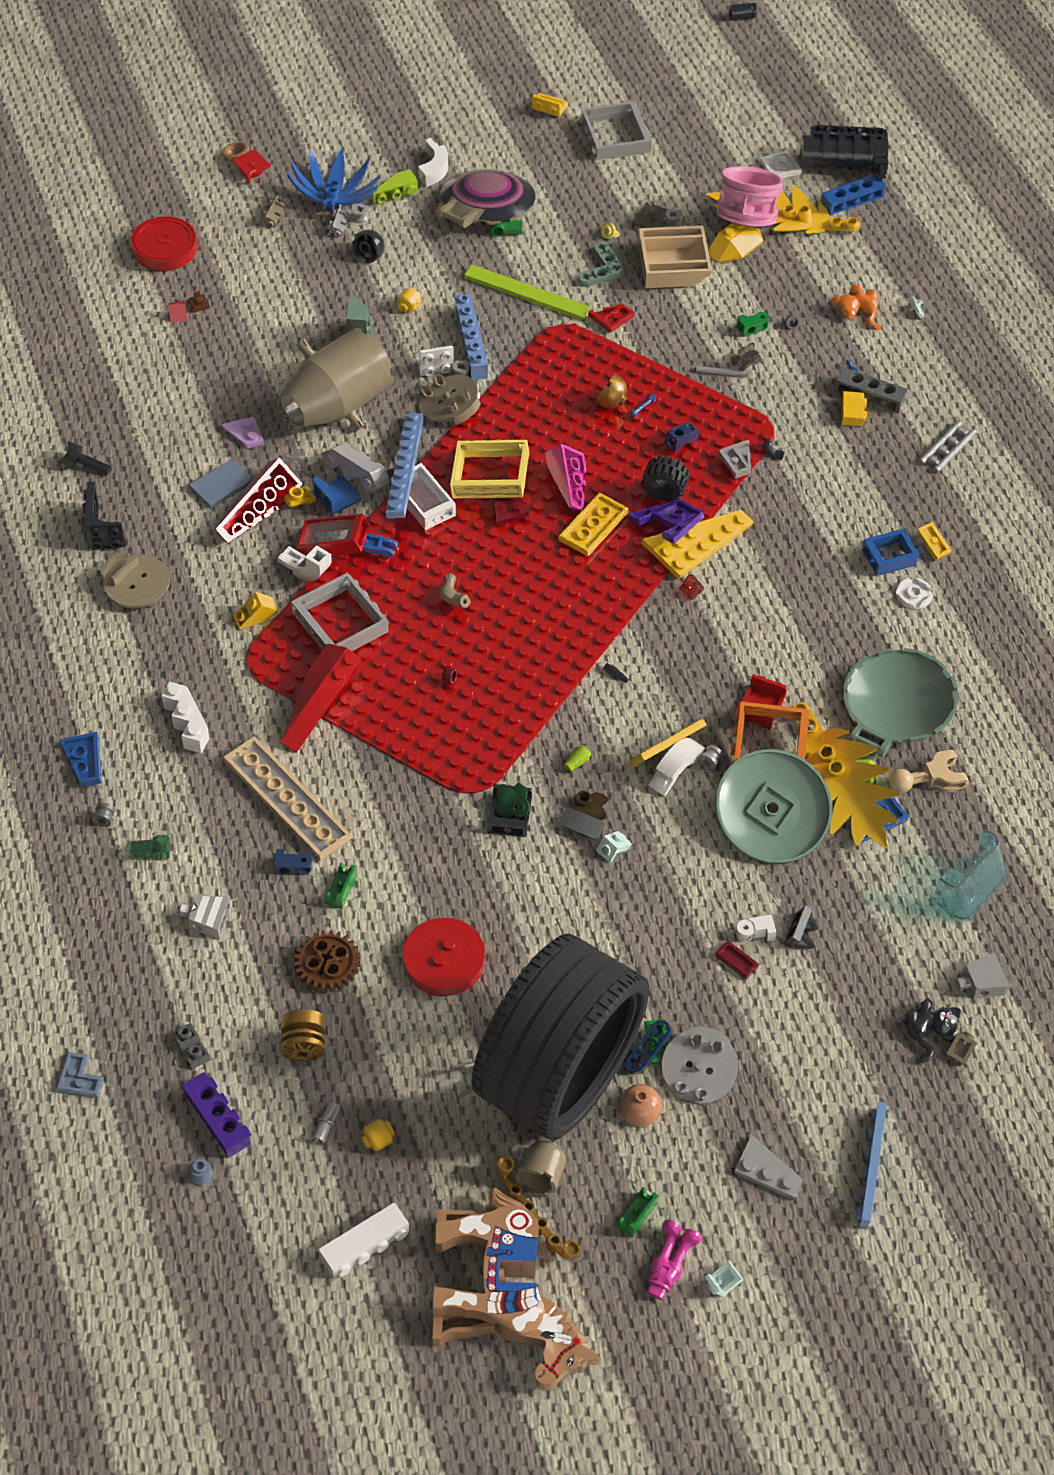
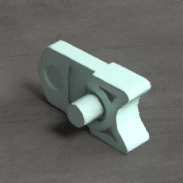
[908,296,924,318]

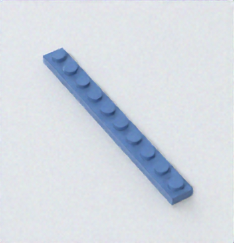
[386,412,424,519]

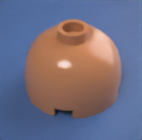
[619,1084,661,1128]

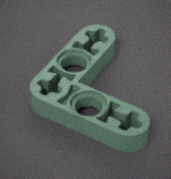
[579,242,623,287]

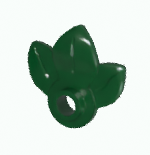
[495,782,530,818]

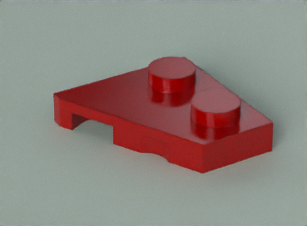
[588,304,634,333]

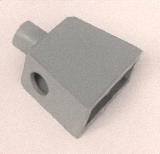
[955,953,1009,998]

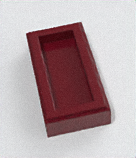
[715,940,760,980]

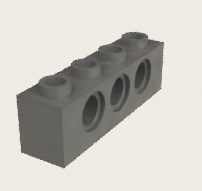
[835,367,908,413]

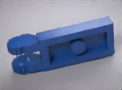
[346,530,398,558]

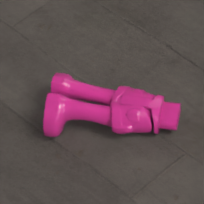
[646,1220,702,1300]

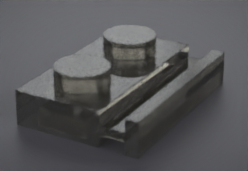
[632,202,667,228]

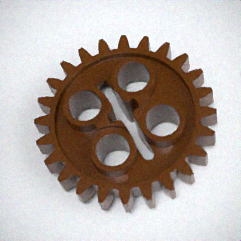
[294,930,361,993]

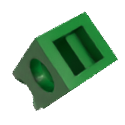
[736,312,769,337]

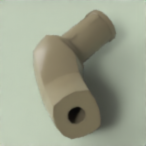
[439,574,471,608]

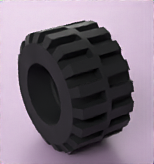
[641,456,690,502]

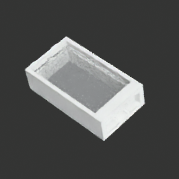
[391,463,456,530]

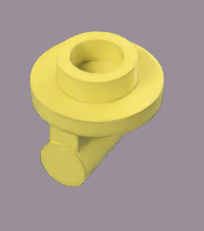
[601,223,620,239]

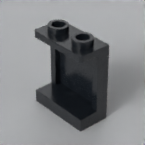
[488,784,532,837]

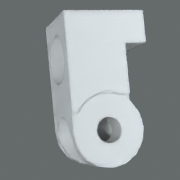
[736,915,776,942]

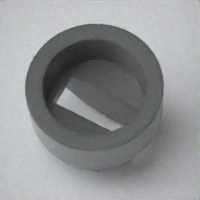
[785,315,800,329]

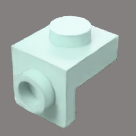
[596,831,631,862]
[704,1261,744,1296]

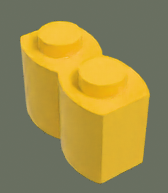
[841,391,867,427]

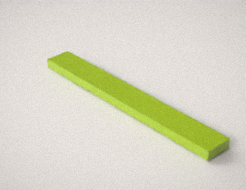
[464,265,590,321]

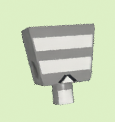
[180,895,231,939]

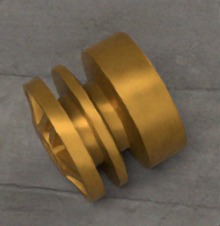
[280,1009,326,1061]

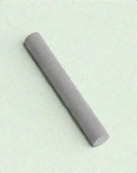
[696,366,747,377]

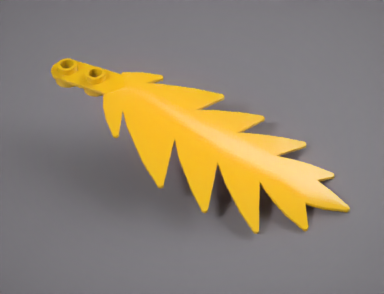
[706,185,860,234]
[792,702,901,848]

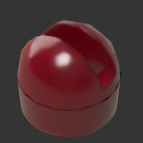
[442,668,457,684]

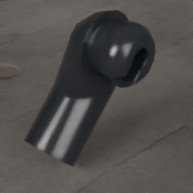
[762,439,785,460]

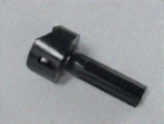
[59,441,112,475]

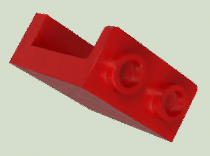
[737,674,788,730]

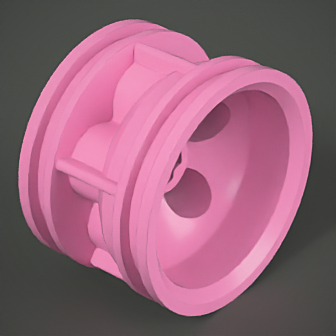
[716,166,784,226]

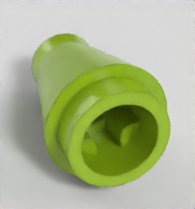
[563,744,592,772]

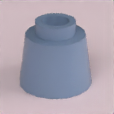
[189,1158,213,1185]

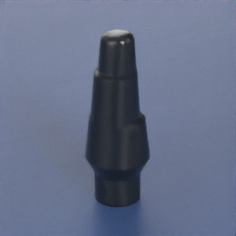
[603,663,629,683]

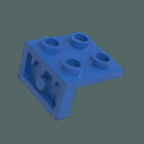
[312,476,362,515]

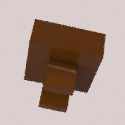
[188,291,210,313]

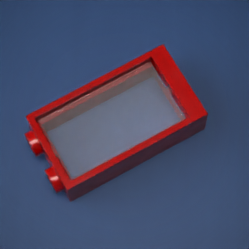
[296,513,370,556]

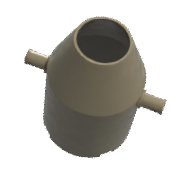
[280,328,394,431]

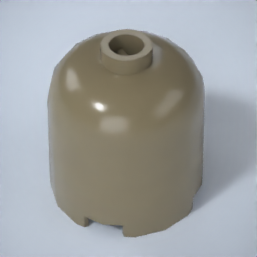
[515,1140,566,1197]

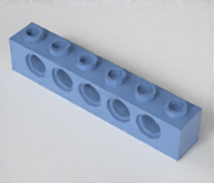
[454,294,488,380]

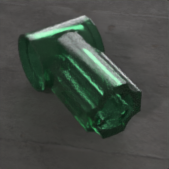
[130,835,170,861]

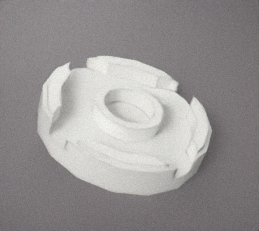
[896,578,932,609]

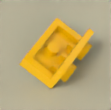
[531,93,567,117]

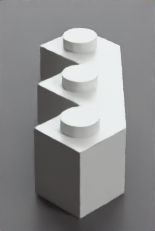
[162,681,209,753]

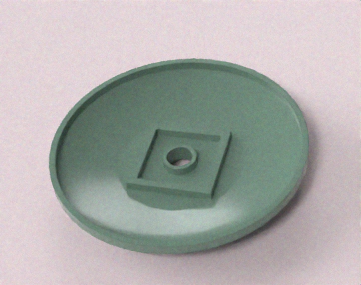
[715,749,832,864]

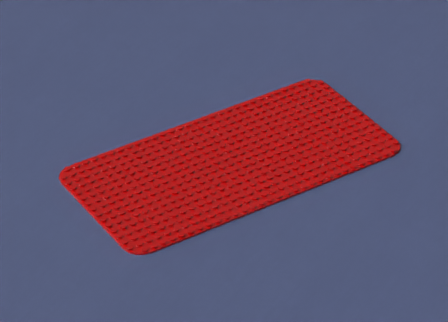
[246,323,775,793]

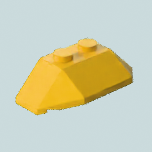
[708,222,763,263]

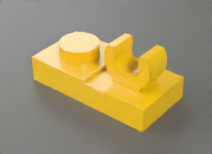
[916,522,952,561]

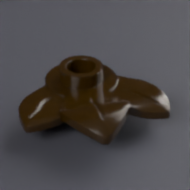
[574,791,609,821]

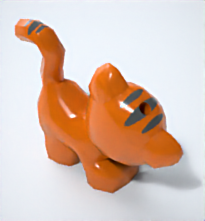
[831,284,881,330]

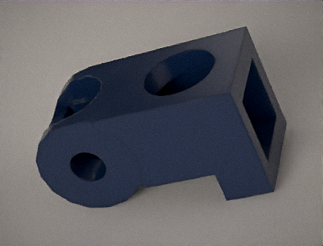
[665,422,700,453]
[275,849,313,875]

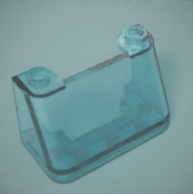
[931,829,1007,923]

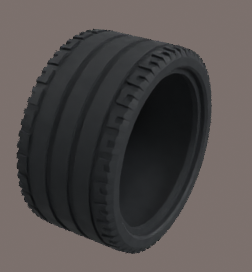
[472,933,649,1141]

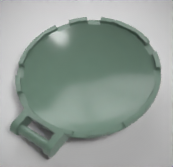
[843,648,958,757]

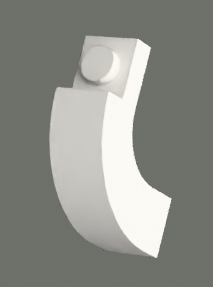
[418,138,448,187]
[278,546,331,581]
[649,738,706,796]

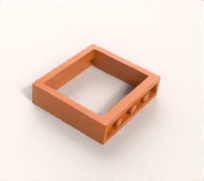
[729,702,810,767]

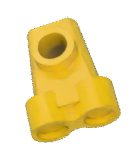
[284,486,316,508]

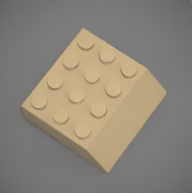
[638,225,712,288]

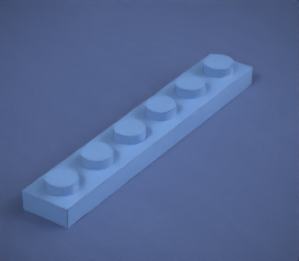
[856,1101,887,1229]

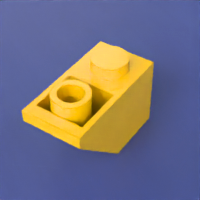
[233,592,278,629]

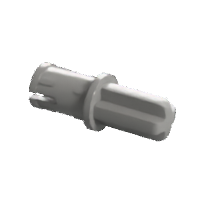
[311,1102,340,1144]

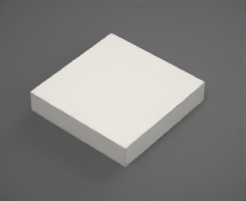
[759,150,802,178]

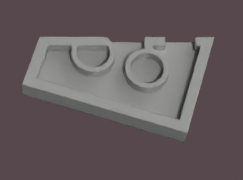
[734,1135,803,1200]

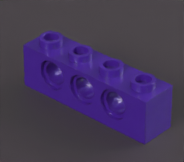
[182,1072,251,1158]

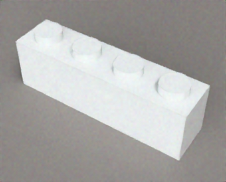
[319,1202,409,1278]

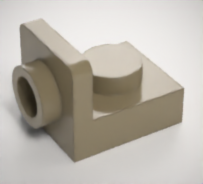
[947,1031,978,1065]

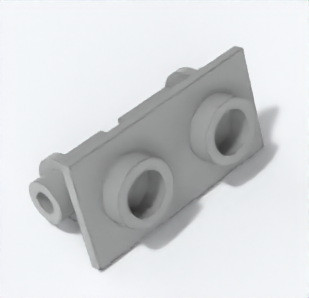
[327,205,349,237]

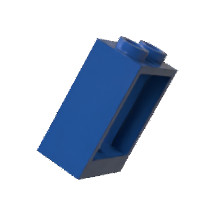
[862,529,919,576]

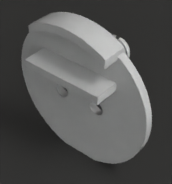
[662,1026,738,1104]

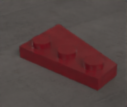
[492,475,529,527]

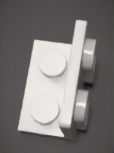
[416,346,454,376]

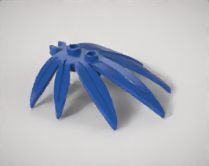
[287,149,379,210]

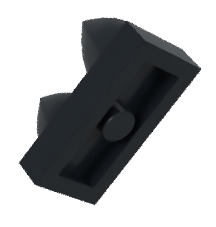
[783,905,818,949]

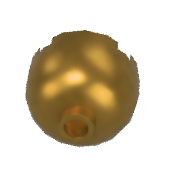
[595,374,627,409]

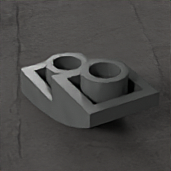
[559,807,605,841]
[172,1023,211,1069]

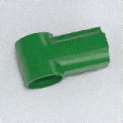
[491,220,523,237]

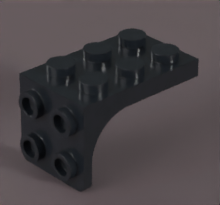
[82,482,126,550]

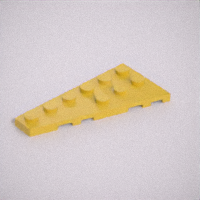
[641,510,754,579]

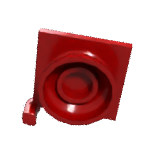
[232,149,271,184]

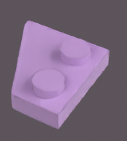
[222,416,264,449]

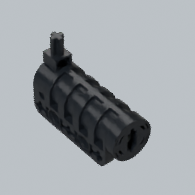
[800,125,889,181]

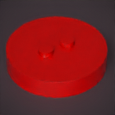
[131,216,198,271]
[403,918,485,996]

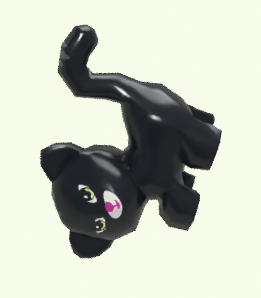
[902,998,962,1063]

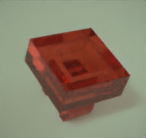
[679,574,704,600]

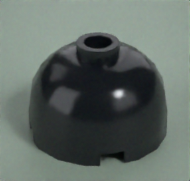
[352,229,385,264]

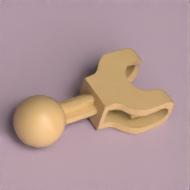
[888,750,969,794]

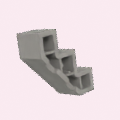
[321,442,391,493]

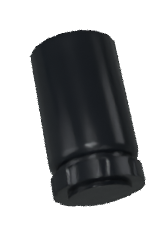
[729,2,757,20]

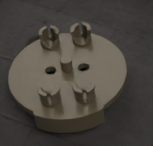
[419,374,481,425]
[101,551,170,608]

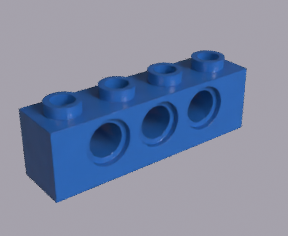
[820,174,886,216]

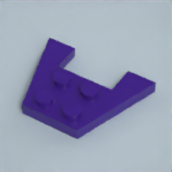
[628,499,704,544]

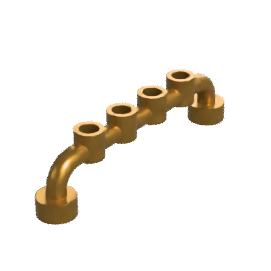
[496,1156,581,1261]

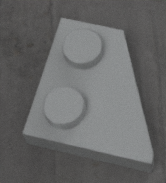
[718,440,751,479]

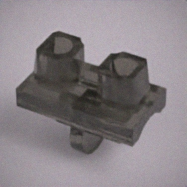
[730,343,761,371]

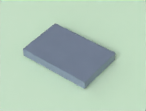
[189,459,253,508]

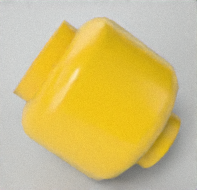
[361,1119,395,1151]

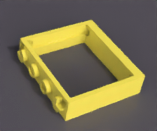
[450,440,529,498]

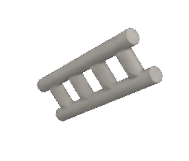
[918,420,977,473]

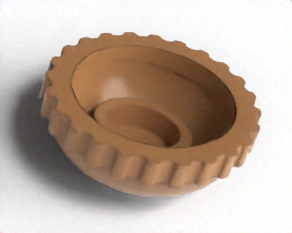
[222,141,249,161]

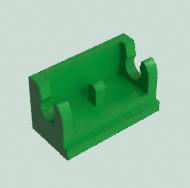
[324,863,357,909]
[615,1187,659,1237]

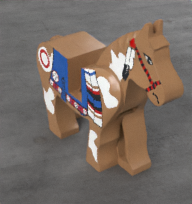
[433,1188,600,1391]

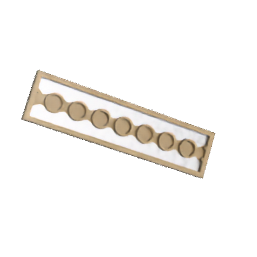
[224,736,352,861]

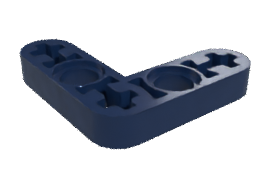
[622,1020,672,1074]

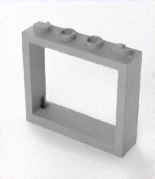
[579,101,652,160]
[291,573,389,651]

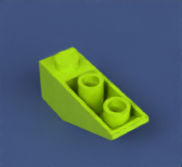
[373,169,418,205]

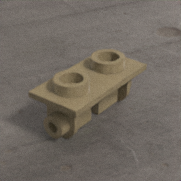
[261,195,285,228]

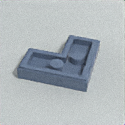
[56,1052,104,1098]

